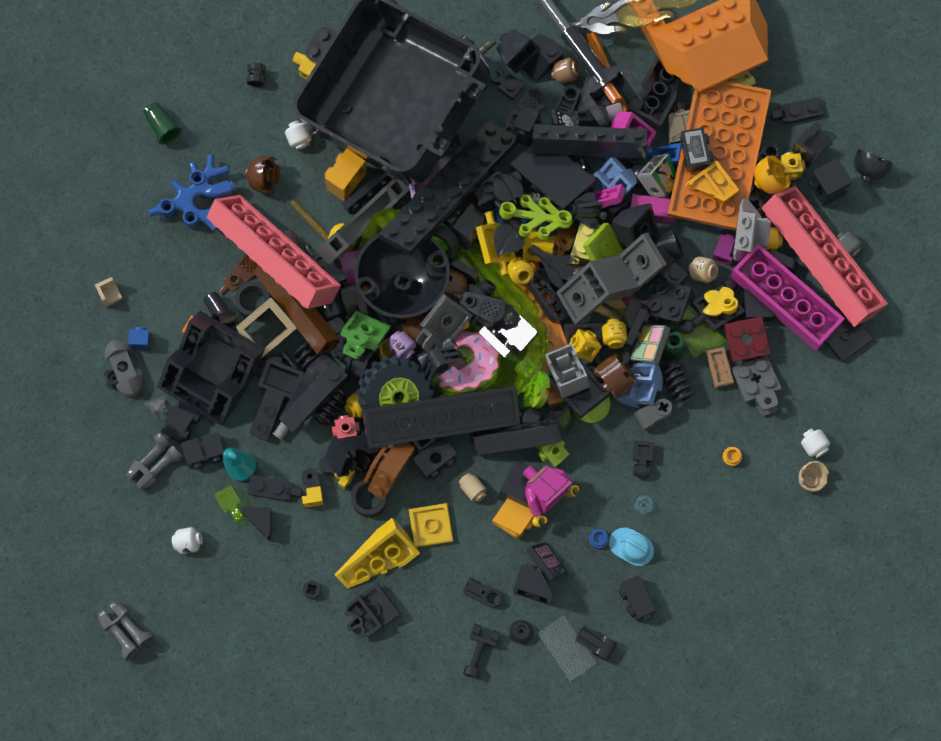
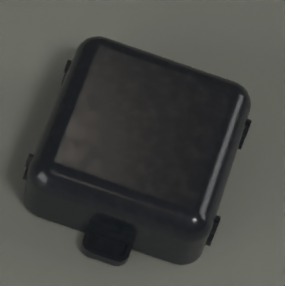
[293,0,490,185]

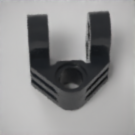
[417,335,467,386]

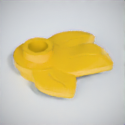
[703,287,738,316]

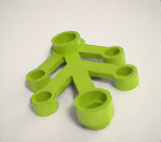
[499,195,573,240]

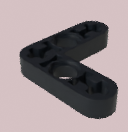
[526,259,574,323]

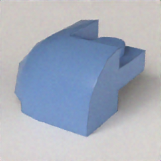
[592,157,637,198]
[613,363,663,408]

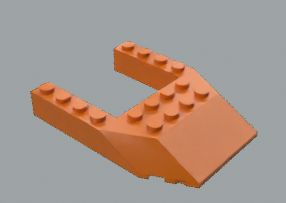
[627,0,768,92]

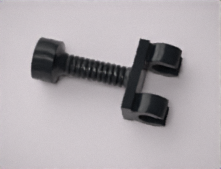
[463,623,500,679]

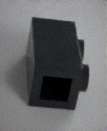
[618,575,656,622]

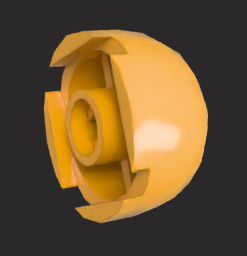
[754,155,790,194]

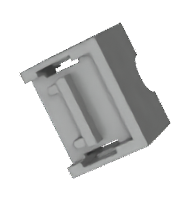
[545,343,589,398]

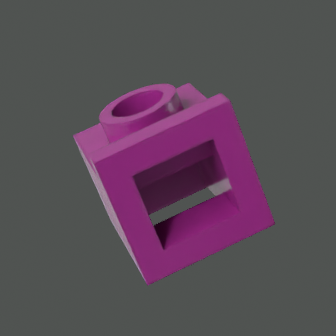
[712,234,736,266]

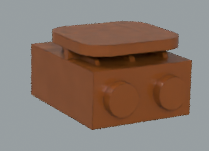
[364,442,415,500]

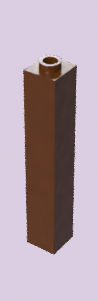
[253,264,339,354]

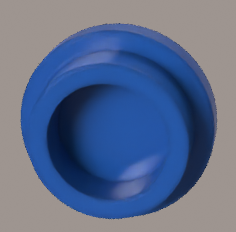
[589,529,609,549]

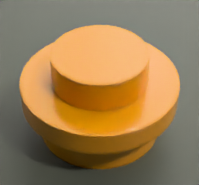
[723,447,742,466]

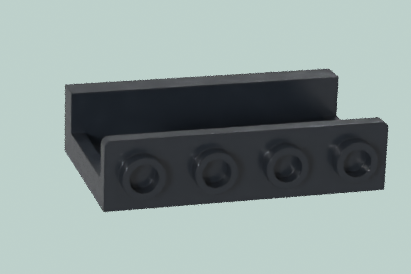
[510,144,596,212]

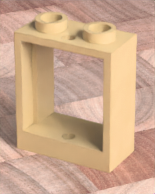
[236,298,296,357]

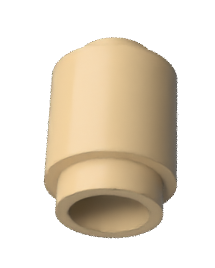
[459,473,487,502]

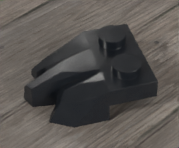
[344,583,401,639]

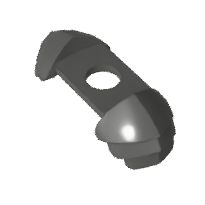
[104,340,143,398]

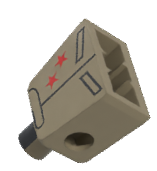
[667,102,690,145]

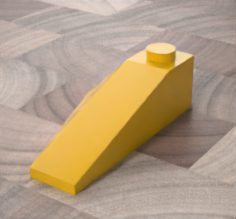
[335,518,420,589]

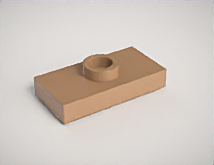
[705,347,734,388]

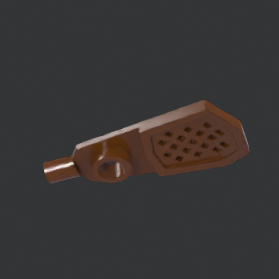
[556,224,578,256]
[218,254,258,295]

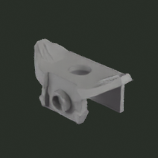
[733,199,771,261]

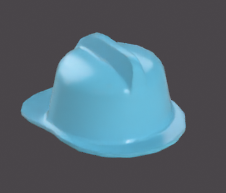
[609,528,654,566]

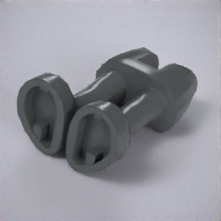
[126,432,184,491]
[97,601,154,661]

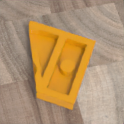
[687,161,740,203]

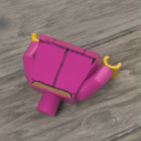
[523,466,579,527]

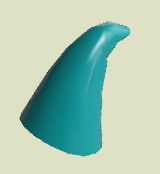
[223,447,256,481]

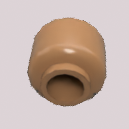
[551,58,580,84]

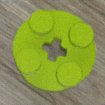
[521,369,550,408]

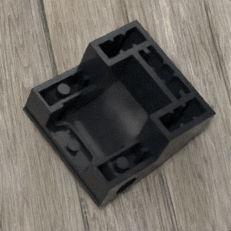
[157,311,265,426]

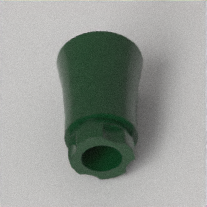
[143,102,181,145]
[661,331,685,362]

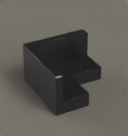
[792,122,831,168]

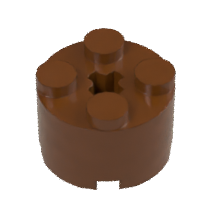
[594,353,638,399]

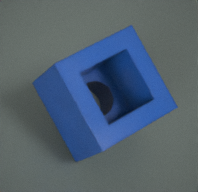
[128,327,151,350]

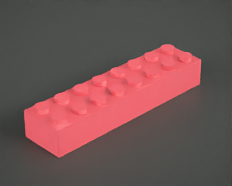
[762,186,888,327]
[206,195,341,309]

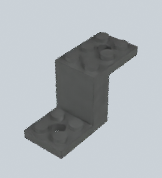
[556,233,667,324]

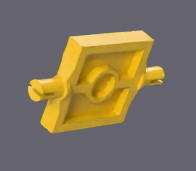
[476,211,516,276]

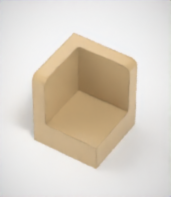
[95,277,123,307]

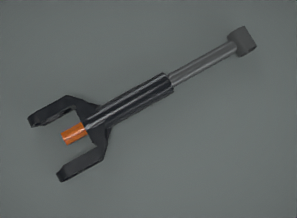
[539,0,650,128]

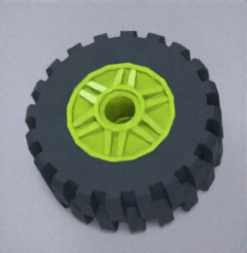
[357,356,434,412]

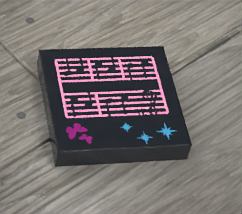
[526,542,568,582]

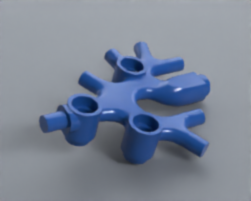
[148,155,235,232]

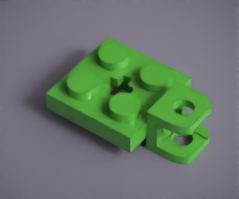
[340,311,391,359]

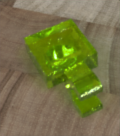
[214,485,243,522]

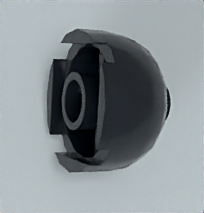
[854,149,893,182]

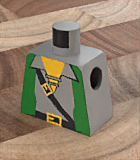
[637,154,676,199]

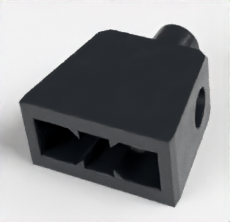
[496,29,540,74]

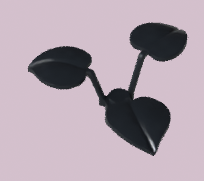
[492,174,557,256]

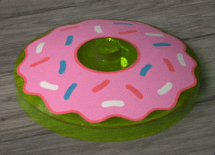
[430,330,502,395]

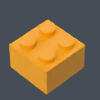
[324,149,367,202]

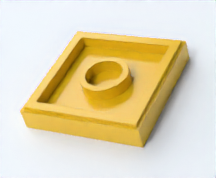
[409,503,453,548]

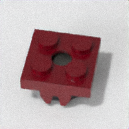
[724,316,770,362]

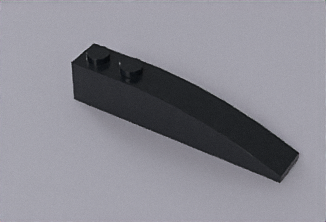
[626,56,681,127]

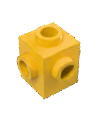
[780,152,805,180]
[569,329,601,362]

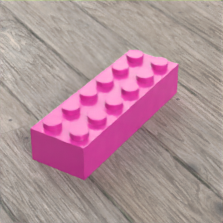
[730,244,845,352]

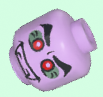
[388,331,416,359]

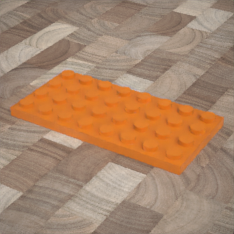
[667,81,771,231]

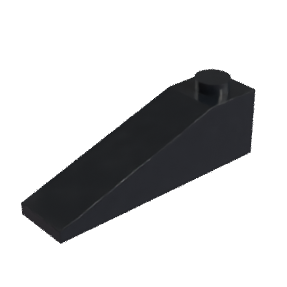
[279,353,349,433]

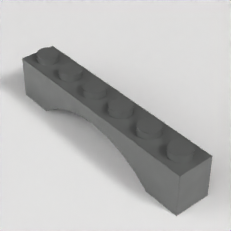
[316,179,410,264]

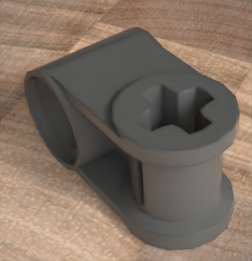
[634,399,672,431]

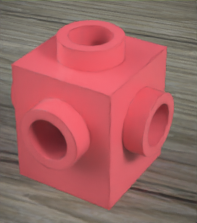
[332,415,360,439]

